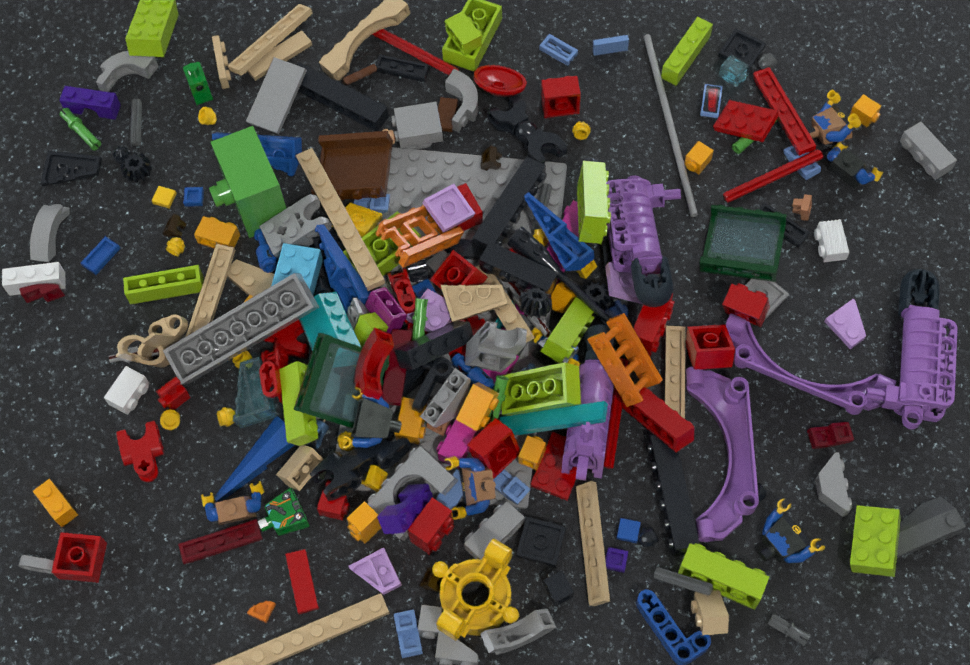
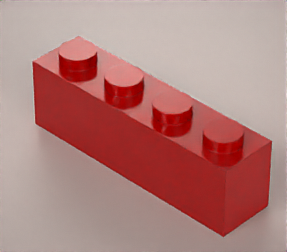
[622,387,694,452]

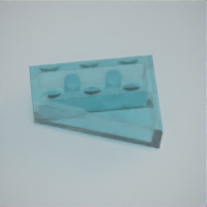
[233,357,277,428]

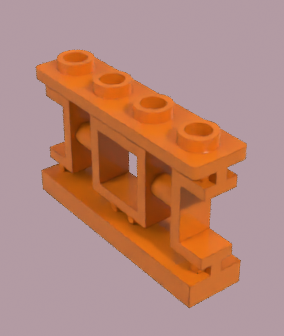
[376,205,464,268]

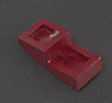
[19,283,65,303]
[807,422,854,449]

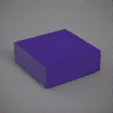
[605,547,628,573]

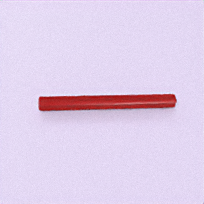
[372,29,459,75]
[723,150,823,202]
[603,358,629,469]

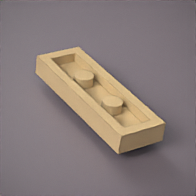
[212,35,231,89]

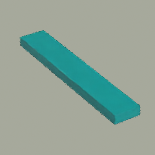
[500,401,608,436]

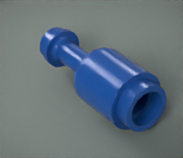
[254,229,278,273]
[452,353,495,390]

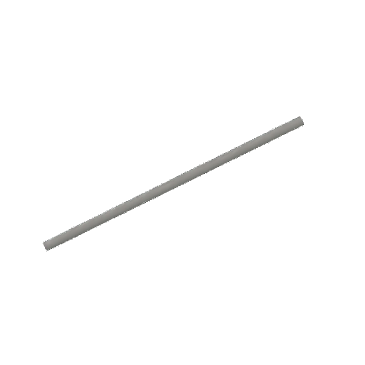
[644,34,698,217]

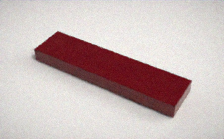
[382,329,412,406]
[178,519,263,565]

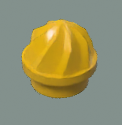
[572,121,591,140]
[532,229,548,246]
[166,237,185,256]
[232,351,253,369]
[217,407,237,427]
[337,431,355,451]

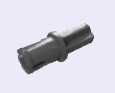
[768,614,811,646]

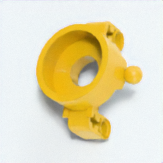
[432,538,519,641]

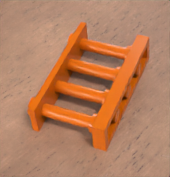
[587,313,663,407]

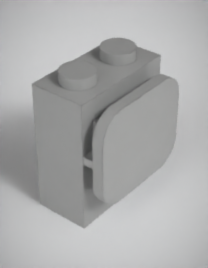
[391,102,443,150]

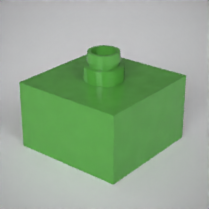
[209,126,286,238]

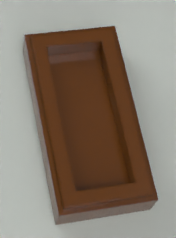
[341,63,377,86]
[438,97,458,132]

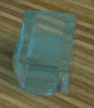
[719,55,748,87]

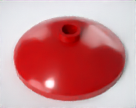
[474,65,526,97]

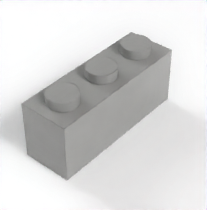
[900,122,957,180]
[464,501,525,560]

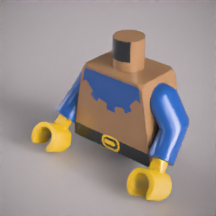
[807,90,861,144]
[444,456,496,519]
[201,481,264,525]

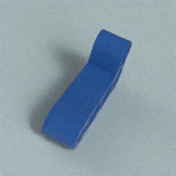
[636,590,711,665]

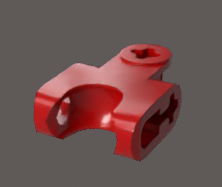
[387,268,416,328]
[263,320,309,359]
[259,345,289,404]
[116,421,164,482]

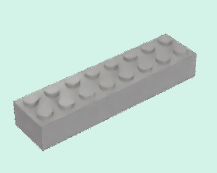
[163,273,320,385]

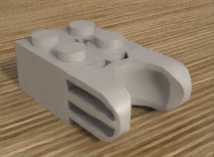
[260,194,332,259]
[465,321,527,373]

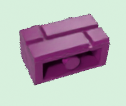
[365,287,407,333]

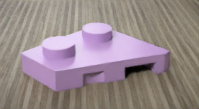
[824,299,866,349]
[349,548,402,595]

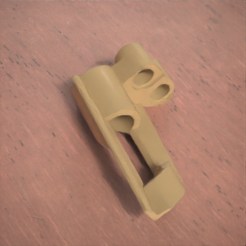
[116,314,188,368]

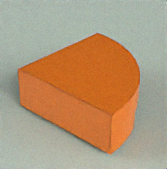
[247,601,276,623]

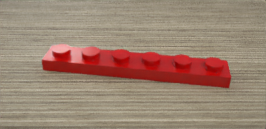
[753,67,816,156]

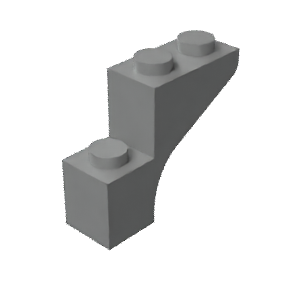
[418,605,479,665]

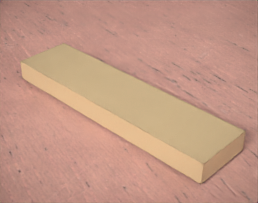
[247,31,312,81]

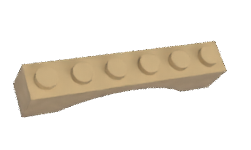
[319,0,410,81]

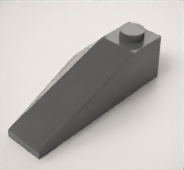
[897,497,966,558]

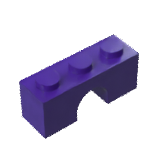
[59,86,121,120]
[377,483,433,534]

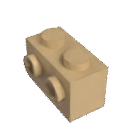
[276,445,323,491]
[691,590,729,635]

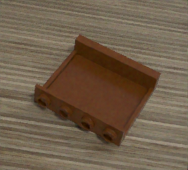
[311,131,393,201]

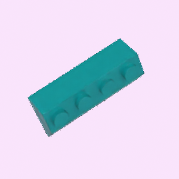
[299,292,361,368]

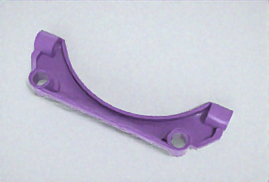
[726,313,896,415]
[686,367,759,542]

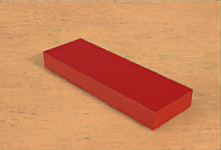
[285,549,319,614]

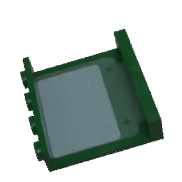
[700,205,787,282]
[293,333,389,428]

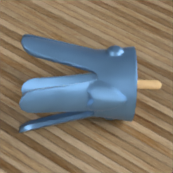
[307,420,329,449]

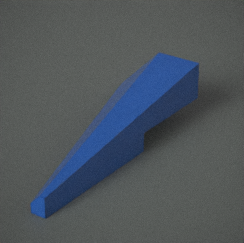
[212,132,302,176]
[524,192,594,271]
[315,224,370,314]
[214,416,295,502]

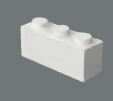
[2,262,65,296]

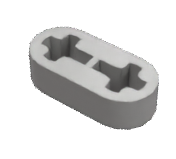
[18,555,54,574]

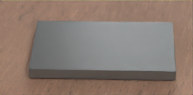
[246,57,307,135]

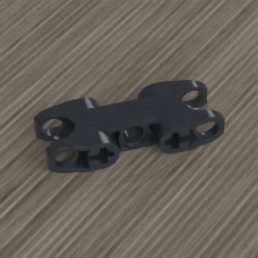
[310,431,411,501]

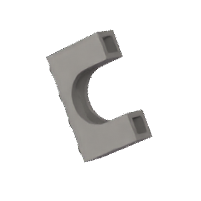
[368,446,459,541]

